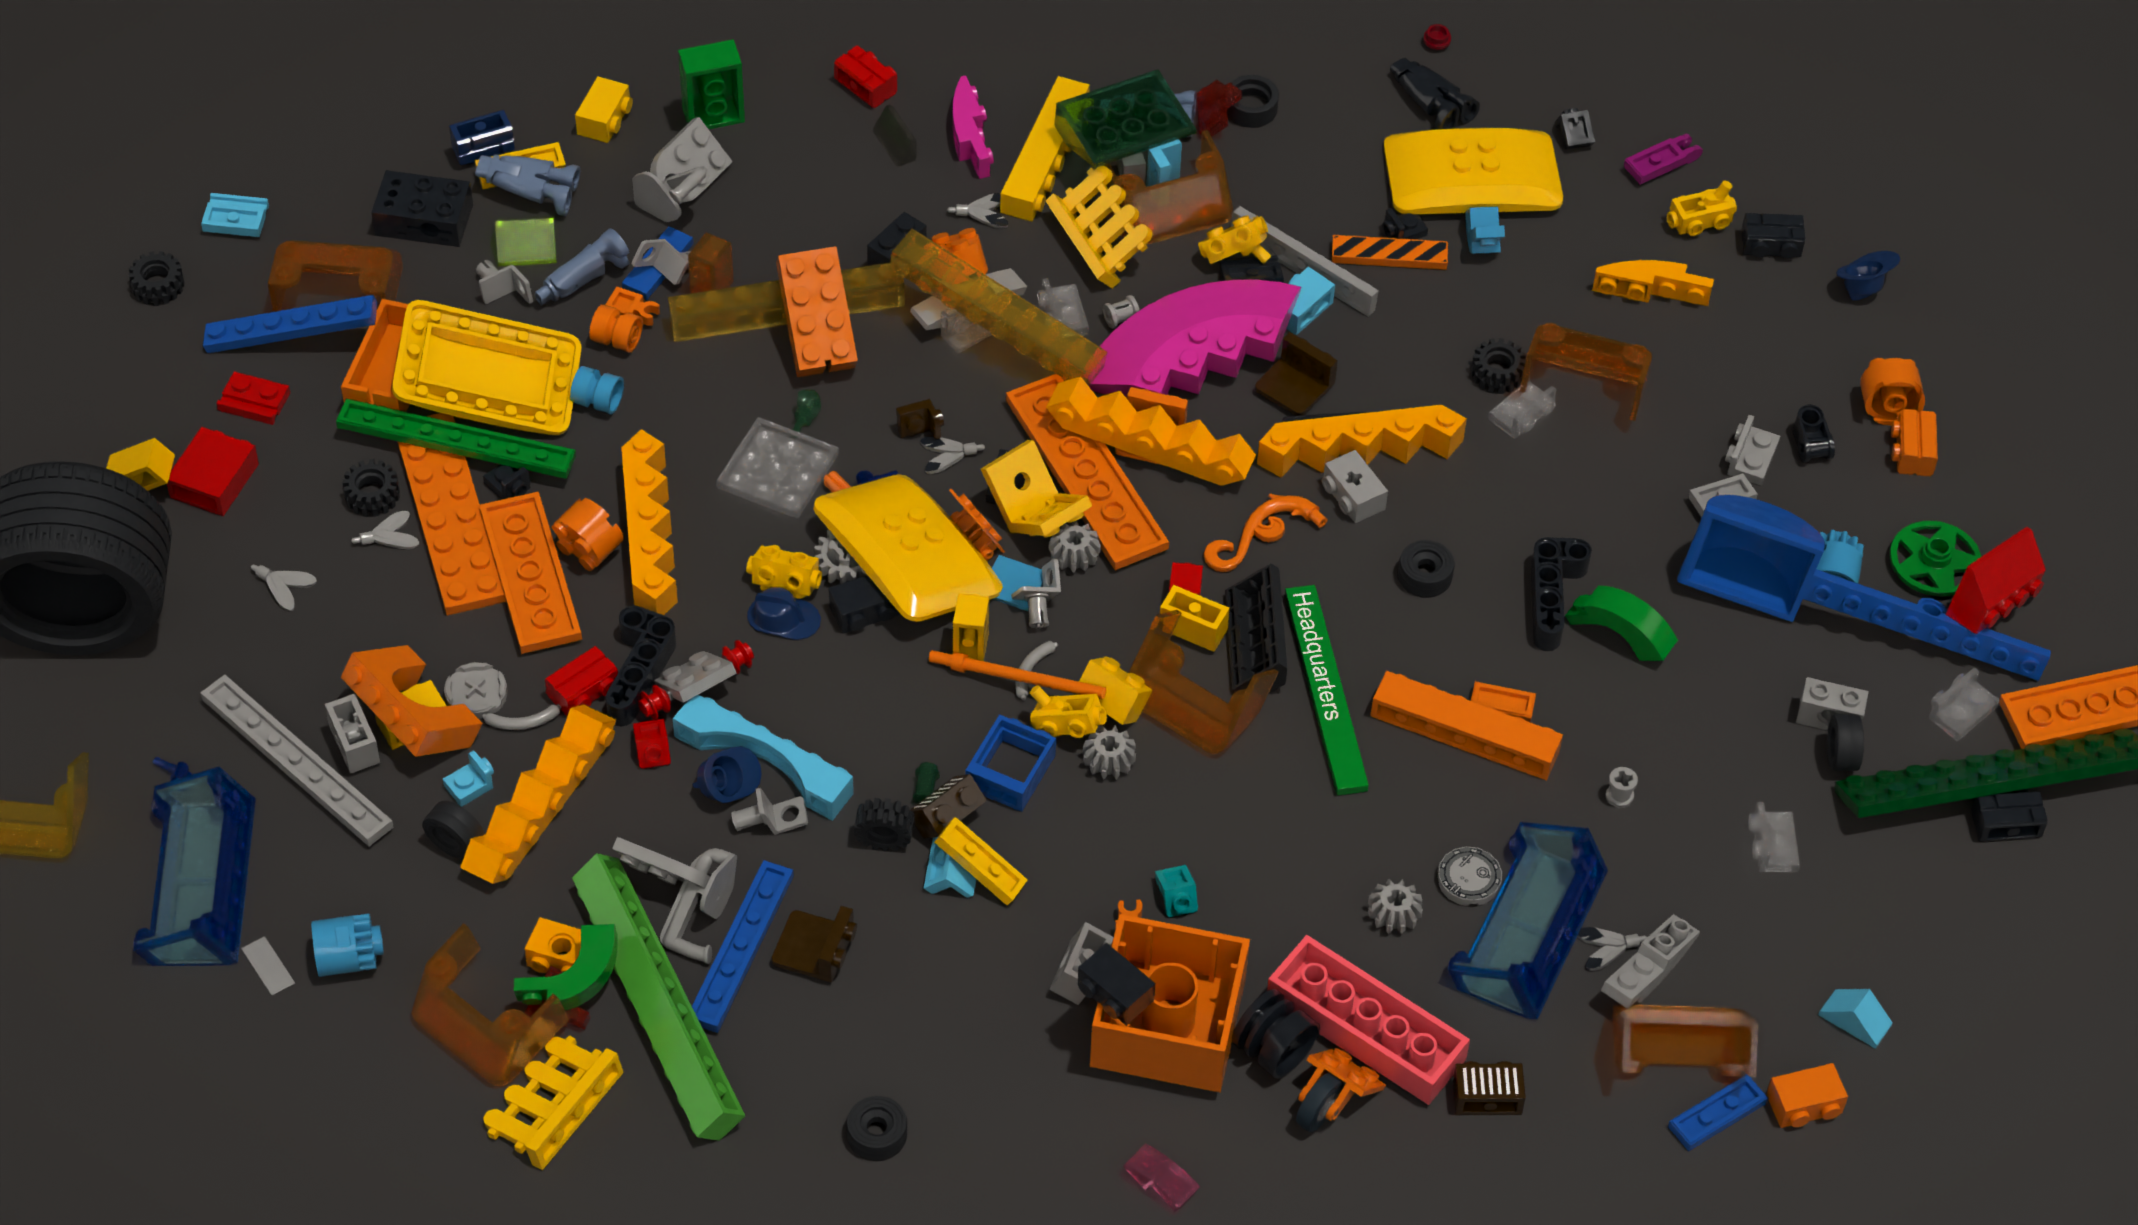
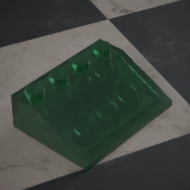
[1054,69,1197,168]

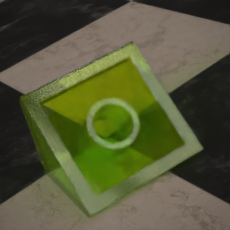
[495,216,557,266]

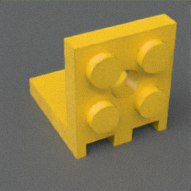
[981,440,1092,538]

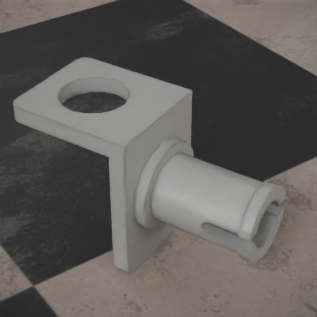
[631,239,697,285]
[476,260,533,304]
[1011,559,1061,628]
[731,788,808,835]

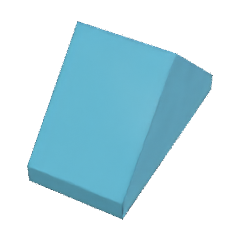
[1818,989,1893,1049]

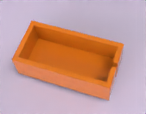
[776,246,858,377]
[341,299,409,412]

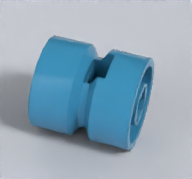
[570,366,624,414]

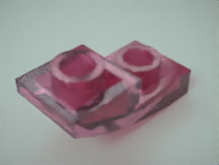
[1123,1144,1201,1211]

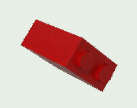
[167,427,259,517]

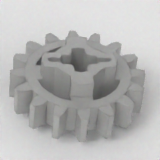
[814,530,867,584]

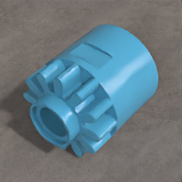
[1816,530,1864,584]
[311,913,384,977]

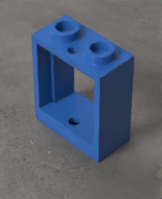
[965,714,1056,812]

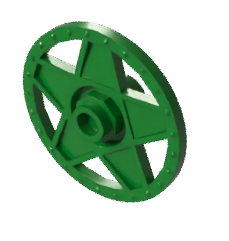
[1890,521,1981,596]

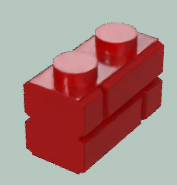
[834,45,897,109]
[544,646,618,716]

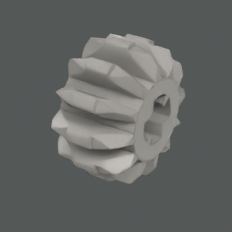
[1049,521,1101,573]
[1083,725,1136,780]
[1368,879,1423,935]

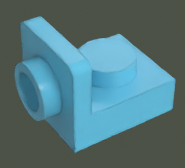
[443,750,494,807]

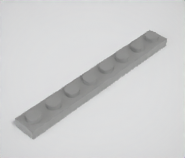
[201,674,394,847]

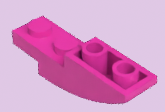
[953,75,994,179]

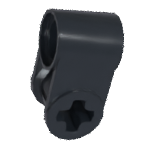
[1793,404,1835,462]

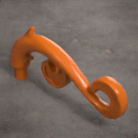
[1204,493,1328,572]

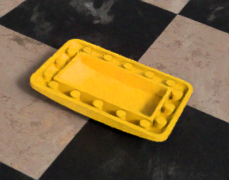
[1384,128,1563,214]
[392,300,581,435]
[813,474,1003,622]

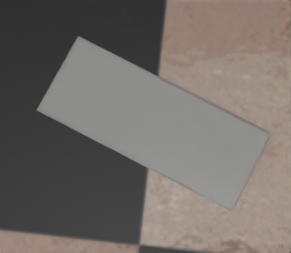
[241,936,295,995]

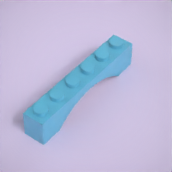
[673,695,854,821]

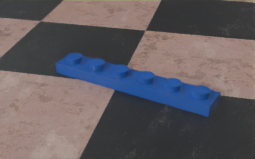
[203,295,377,354]
[692,860,794,1033]

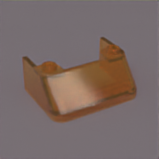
[1100,130,1233,245]
[1520,323,1652,421]
[1129,610,1279,753]
[412,923,570,1086]
[1612,1004,1759,1077]

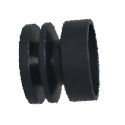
[1232,989,1320,1079]

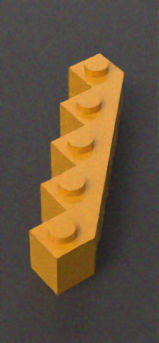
[1046,376,1256,486]
[1257,405,1467,478]
[621,429,678,615]
[460,705,616,884]

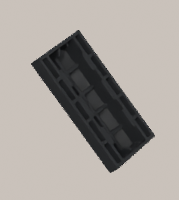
[1225,563,1287,695]

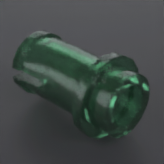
[913,762,940,803]

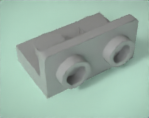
[1725,415,1781,486]

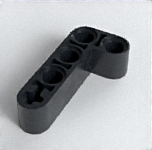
[1531,537,1592,651]
[606,605,676,727]

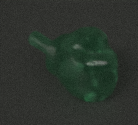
[792,389,822,436]

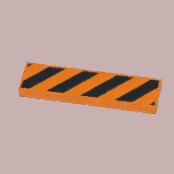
[1332,235,1448,270]

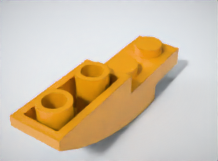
[1592,260,1714,306]

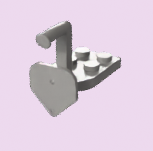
[632,117,733,222]
[612,837,737,964]

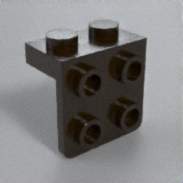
[1255,332,1338,416]
[772,906,857,983]

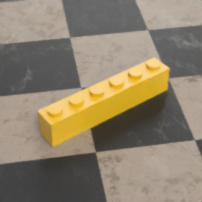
[1000,76,1093,222]

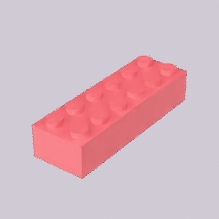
[1267,935,1470,1105]

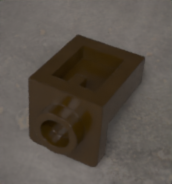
[896,399,944,440]

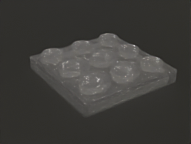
[716,417,839,519]

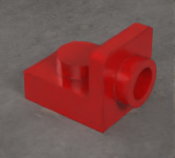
[633,719,671,768]

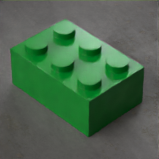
[678,39,745,129]

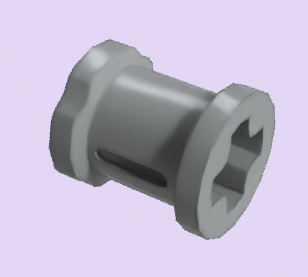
[1103,295,1139,329]
[1605,767,1638,808]

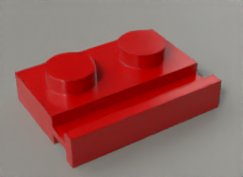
[216,371,290,425]

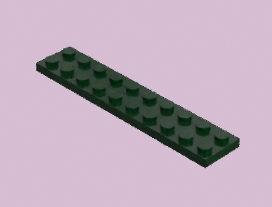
[1835,729,2138,818]

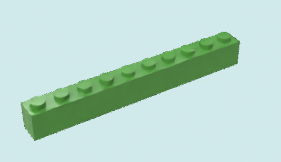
[572,853,745,1141]

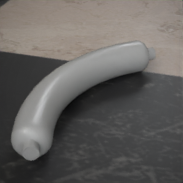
[1015,641,1058,700]
[482,704,561,730]

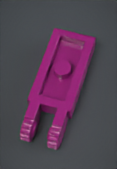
[1623,134,1703,185]

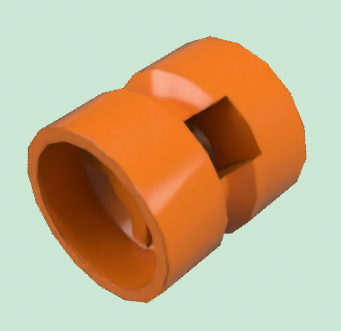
[589,304,643,353]

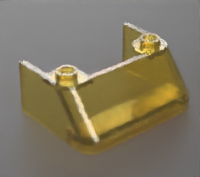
[0,752,89,858]

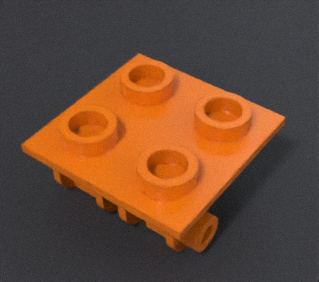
[949,489,1005,560]

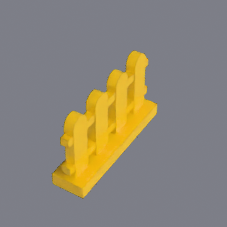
[1045,166,1153,289]
[483,1035,624,1171]

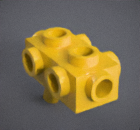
[1667,180,1737,236]
[1198,215,1271,264]
[746,545,822,599]
[1029,685,1107,738]

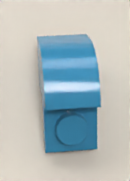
[1465,207,1505,254]

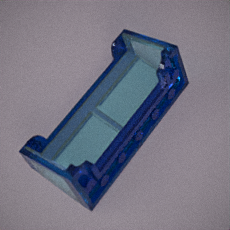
[133,766,256,966]
[1448,822,1608,1019]

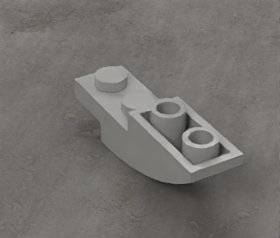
[1601,914,1700,1009]

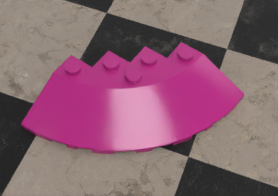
[1081,279,1301,398]

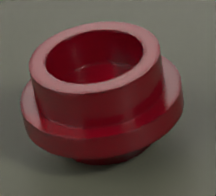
[1423,24,1451,50]

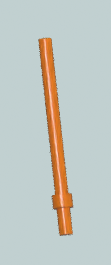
[929,650,1106,699]

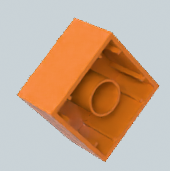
[1090,914,1250,1093]

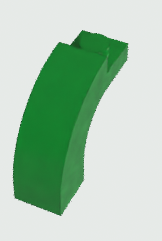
[1565,585,1678,661]
[514,924,618,1013]

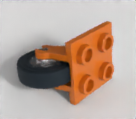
[1296,1048,1386,1132]

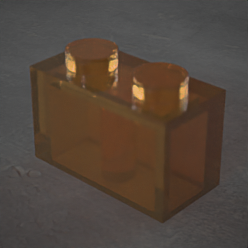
[688,232,734,304]

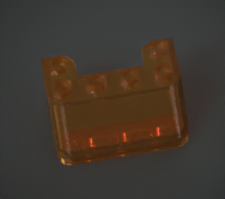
[268,240,403,312]

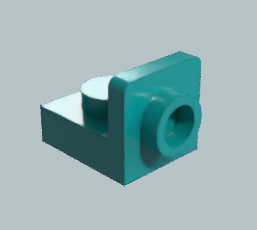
[1155,865,1198,917]

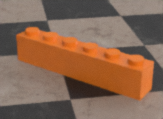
[1371,670,1563,781]

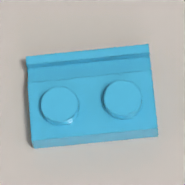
[201,193,269,237]

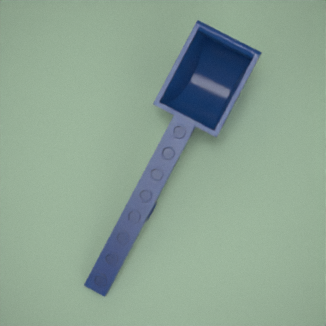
[1677,495,2051,681]

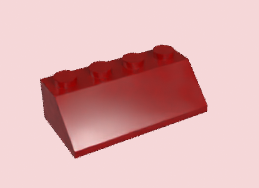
[1945,527,2046,634]

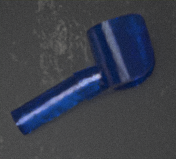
[856,470,898,484]
[153,757,192,787]

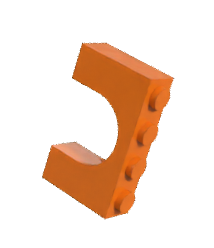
[341,645,483,757]

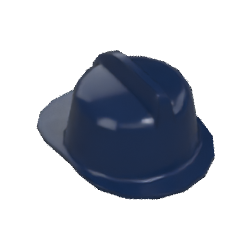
[1836,251,1901,301]
[747,587,821,640]
[692,746,762,803]

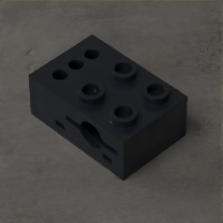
[371,170,473,247]

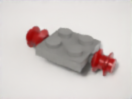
[638,640,754,720]

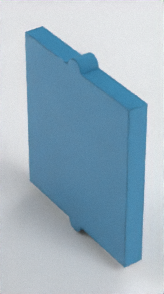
[992,555,1043,611]

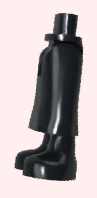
[1390,58,1480,129]

